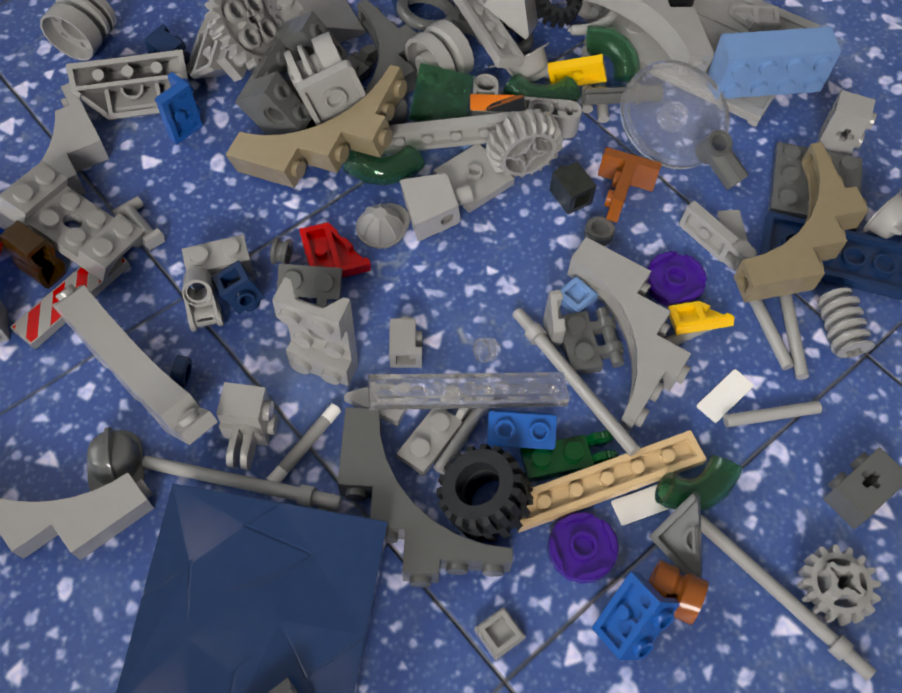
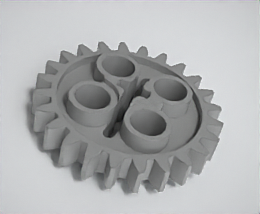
[204,0,283,70]

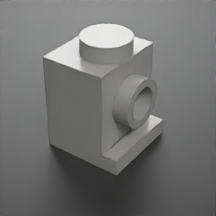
[389,316,422,368]

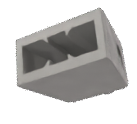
[400,174,474,241]

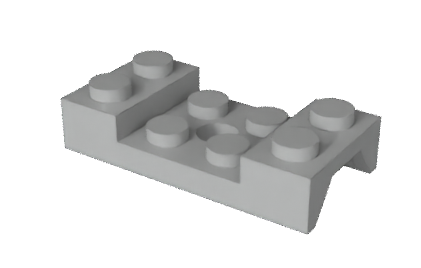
[0,161,145,282]
[272,277,359,386]

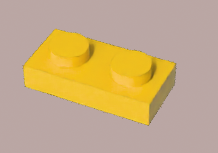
[548,54,607,90]

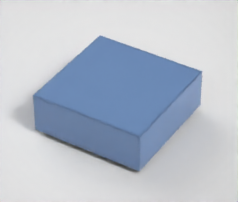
[560,276,599,313]

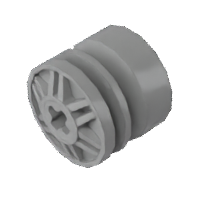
[40,0,117,61]
[284,31,343,94]

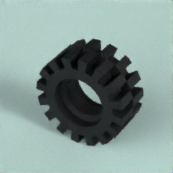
[535,0,583,28]

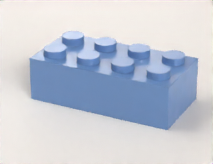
[707,27,842,99]

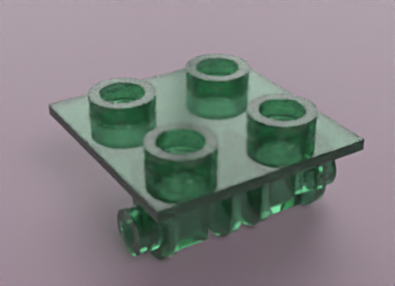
[409,63,474,122]

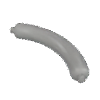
[568,10,619,36]

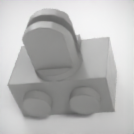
[216,382,278,470]

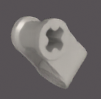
[182,267,224,332]

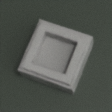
[474,607,526,661]

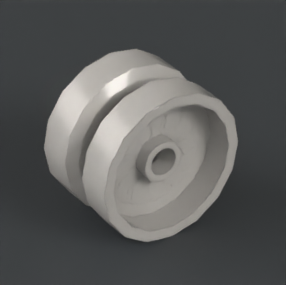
[405,19,474,93]

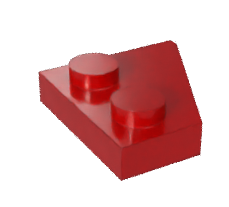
[299,222,371,278]

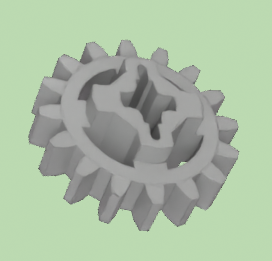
[797,544,881,626]

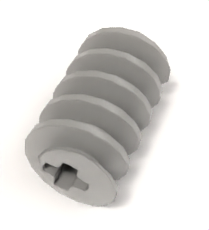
[817,288,875,358]

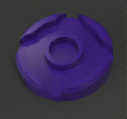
[647,251,707,306]
[547,512,619,584]

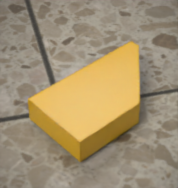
[668,301,735,335]

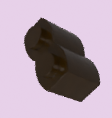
[0,220,66,289]

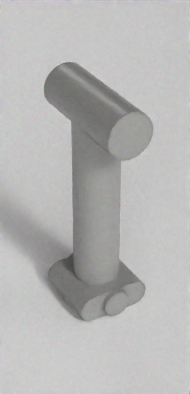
[111,196,165,251]

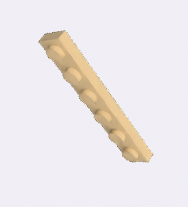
[518,430,707,533]

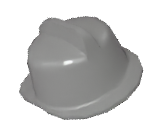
[488,42,549,84]
[863,188,902,239]

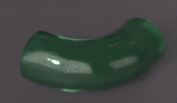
[586,25,641,82]
[503,74,581,102]
[343,145,425,186]
[655,455,743,511]

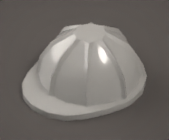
[356,203,410,249]

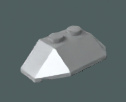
[186,17,227,79]
[66,50,188,121]

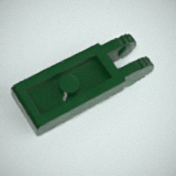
[519,430,618,482]

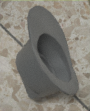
[87,427,145,491]

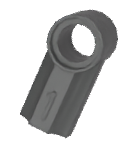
[695,130,749,190]

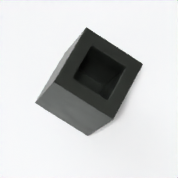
[549,161,596,215]

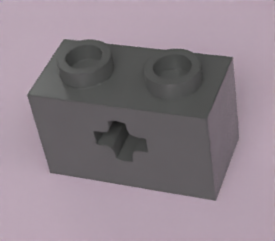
[823,447,902,529]

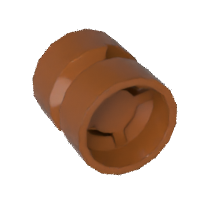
[649,560,709,625]

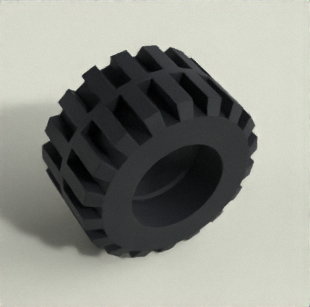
[437,444,534,543]

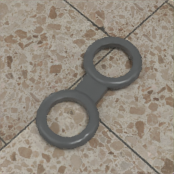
[396,0,534,54]

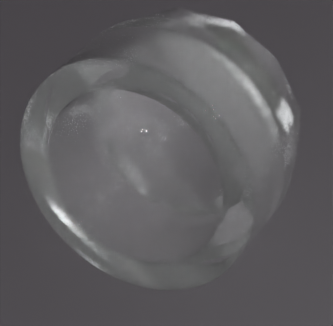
[473,337,501,363]

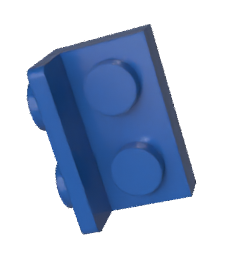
[154,72,203,145]
[487,409,557,450]
[592,571,680,660]

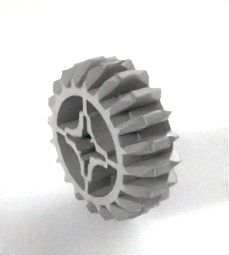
[485,109,564,178]

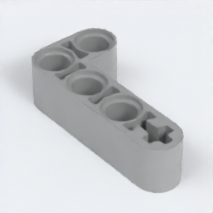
[471,74,582,139]

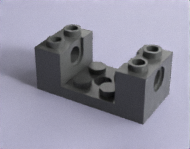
[235,11,348,135]

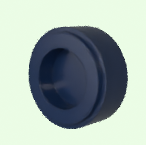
[170,355,192,389]

